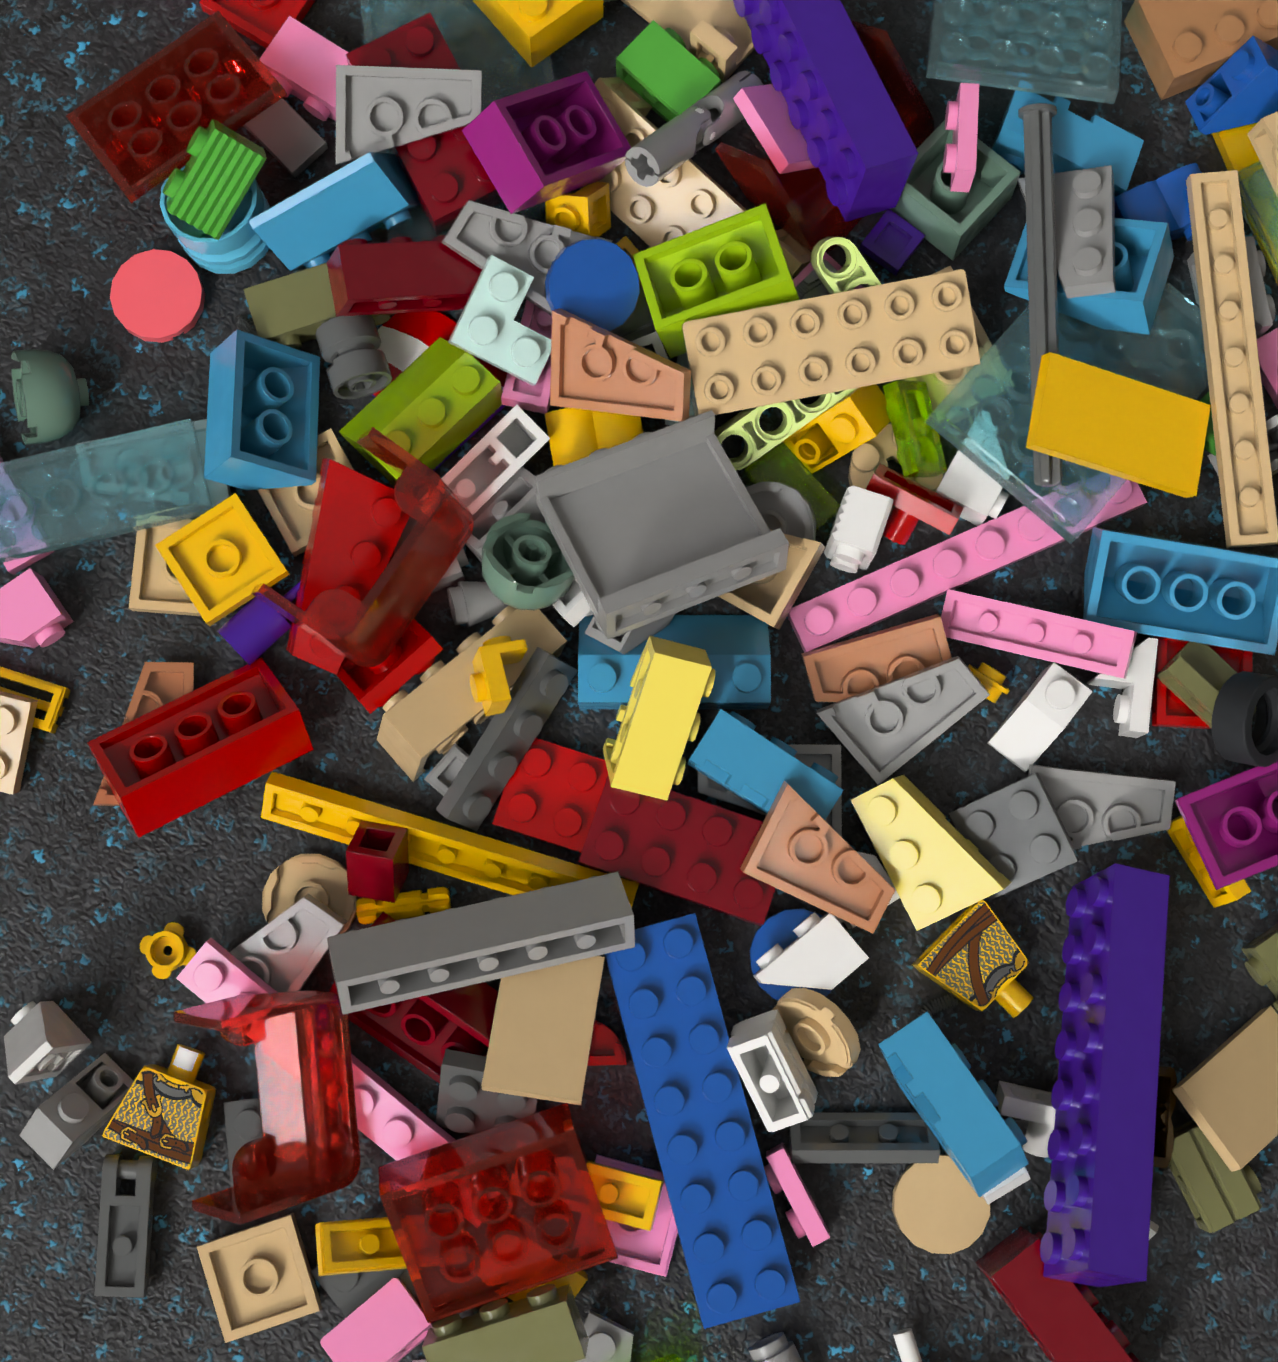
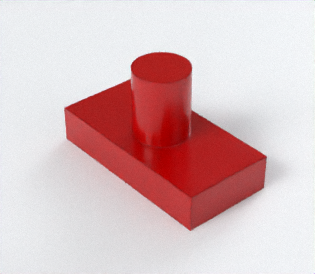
[866,463,964,545]

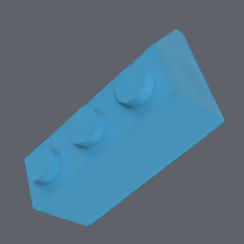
[248,152,421,271]
[204,330,320,490]

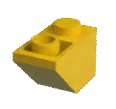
[782,384,897,477]

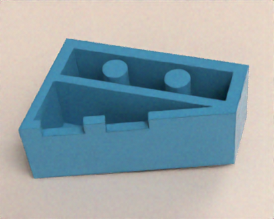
[992,75,1144,198]

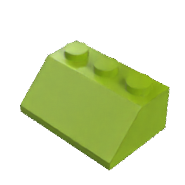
[633,203,800,359]
[339,337,503,495]

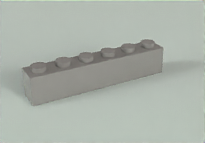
[326,872,635,1015]

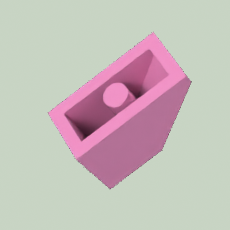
[0,568,74,648]

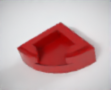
[588,1020,627,1066]

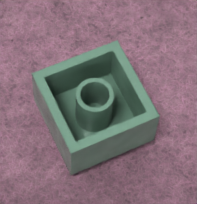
[890,120,1021,261]

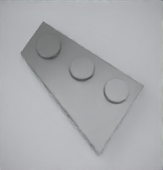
[336,65,482,165]
[441,201,612,316]
[1028,764,1176,849]

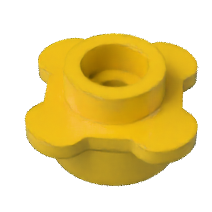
[968,662,1010,703]
[140,922,197,979]

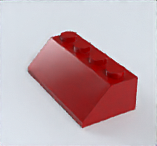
[87,658,314,838]

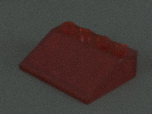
[66,11,287,203]
[379,1103,618,1323]

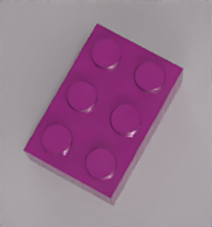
[462,71,631,214]

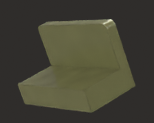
[1156,642,1256,729]

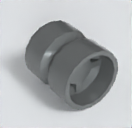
[315,315,392,399]

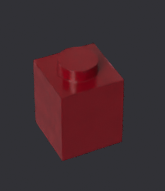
[346,820,409,903]

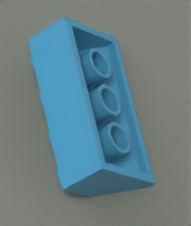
[1083,527,1278,655]
[578,615,771,709]

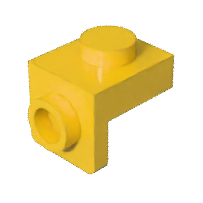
[470,636,528,716]

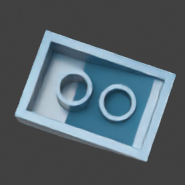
[1004,218,1174,335]

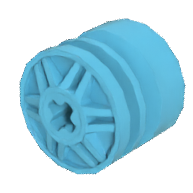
[160,155,270,274]

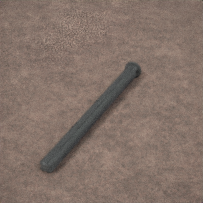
[1018,103,1063,487]

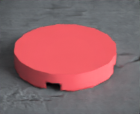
[110,249,205,343]

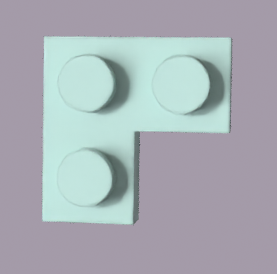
[448,255,551,386]

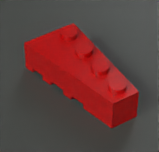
[286,458,417,675]

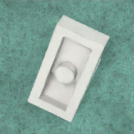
[1087,638,1158,738]

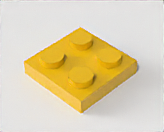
[155,493,290,626]

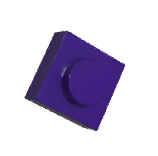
[859,209,925,276]

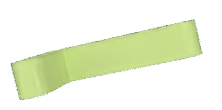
[714,237,881,470]

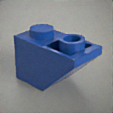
[1185,35,1278,135]

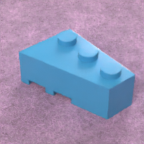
[687,709,843,820]
[878,1011,1029,1197]

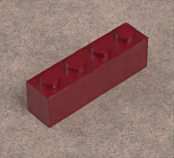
[327,235,482,317]

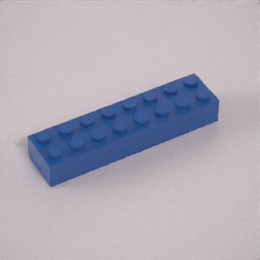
[604,913,800,1329]

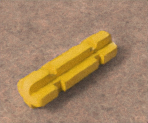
[356,887,451,924]

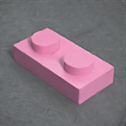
[943,83,979,192]
[764,1143,830,1247]

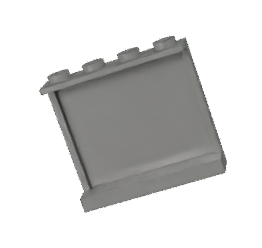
[535,410,789,640]

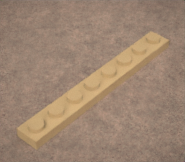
[1186,170,1278,549]

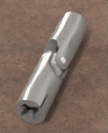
[625,71,763,187]

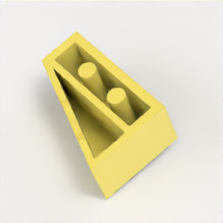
[603,635,715,800]
[851,775,1012,931]

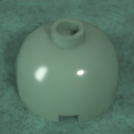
[11,349,89,445]
[482,513,574,610]

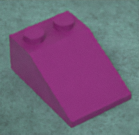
[1175,761,1278,890]

